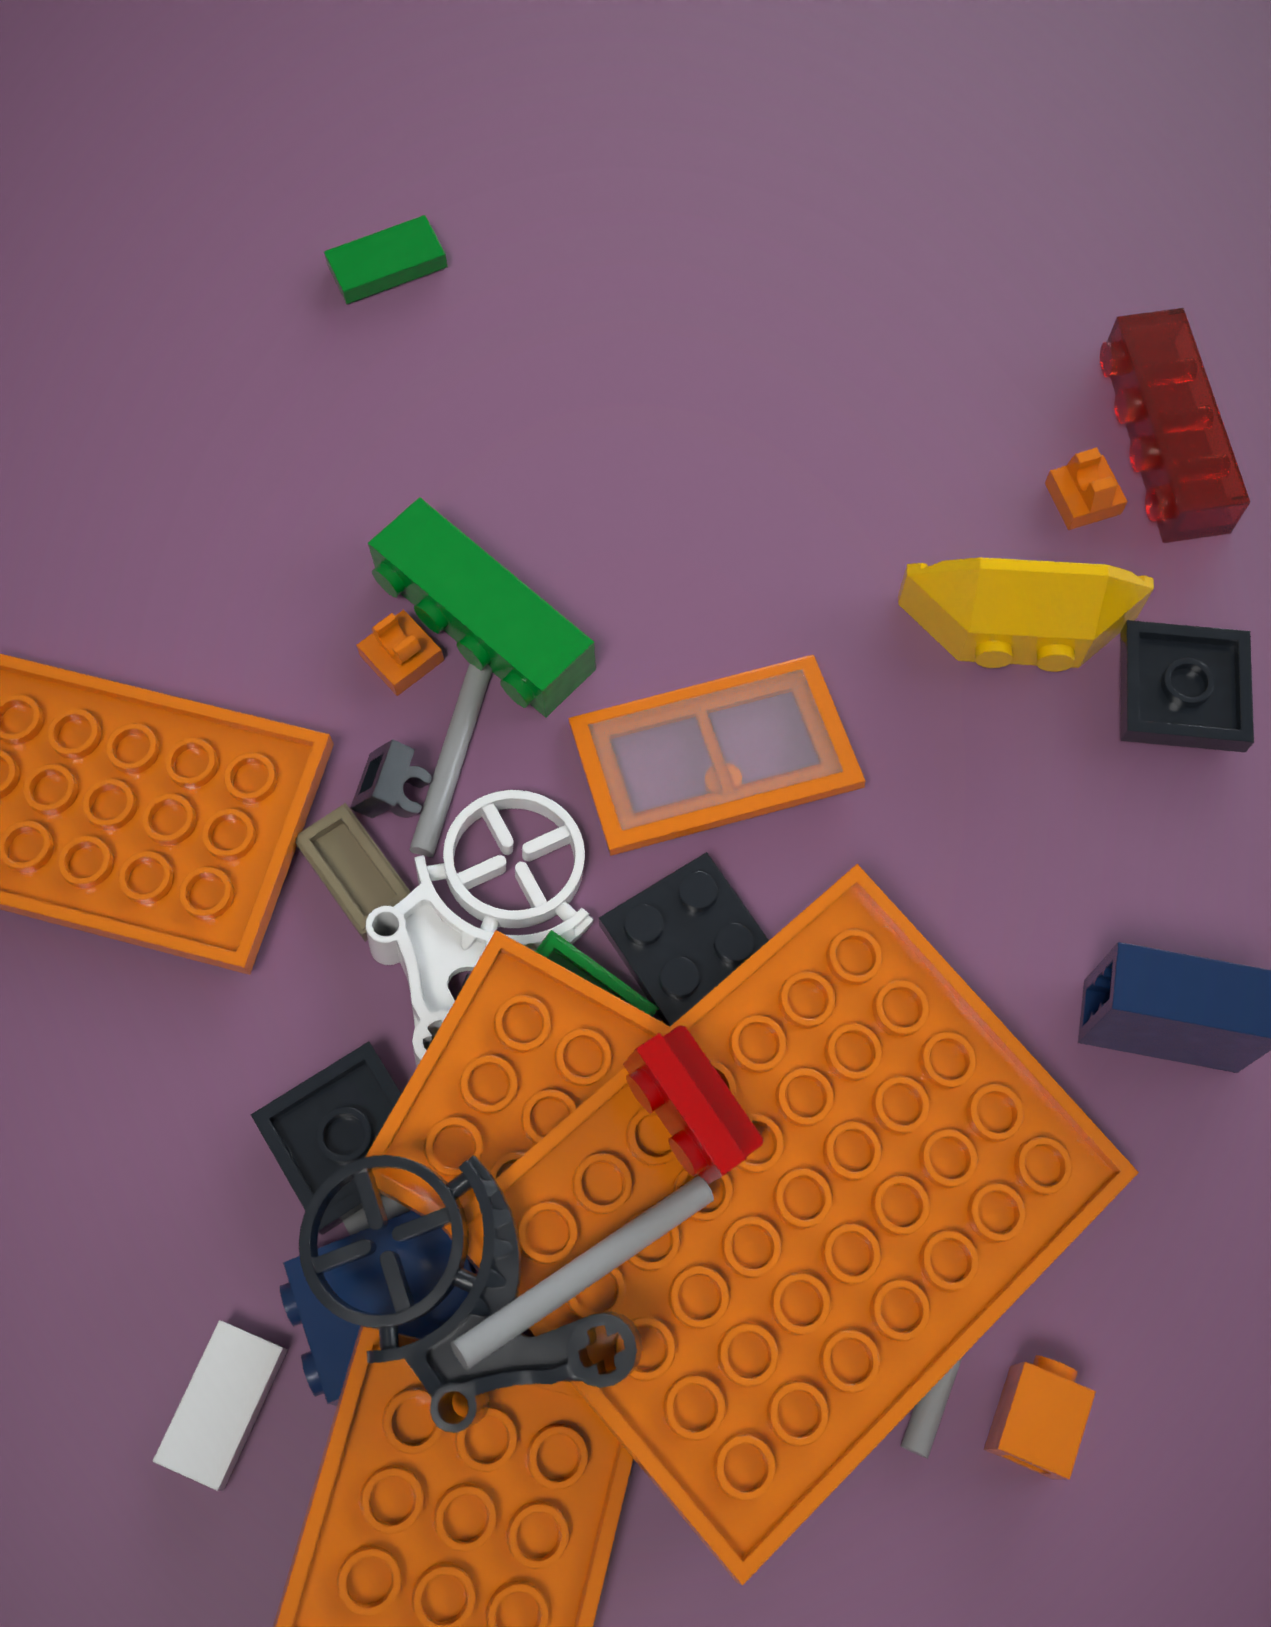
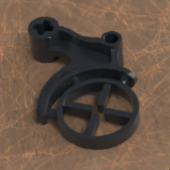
[299,1155,643,1433]

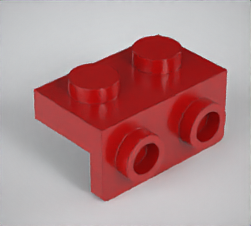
[623,1025,763,1184]

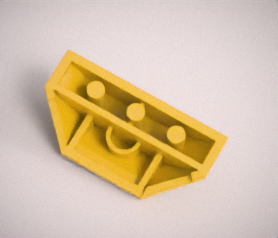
[898,557,1154,672]

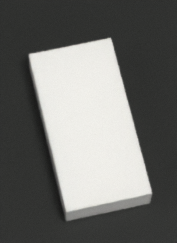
[152,1320,288,1491]

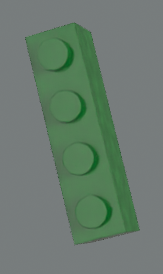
[368,497,596,718]

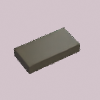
[295,803,411,942]

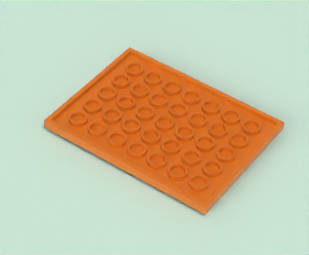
[442,864,1139,1586]

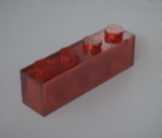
[1100,308,1250,543]

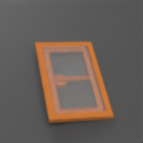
[568,654,866,856]

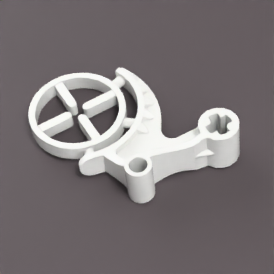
[366,790,593,1066]

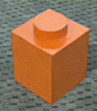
[984,1355,1096,1480]

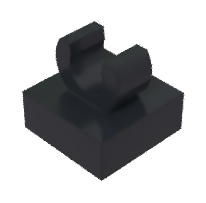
[350,739,432,818]

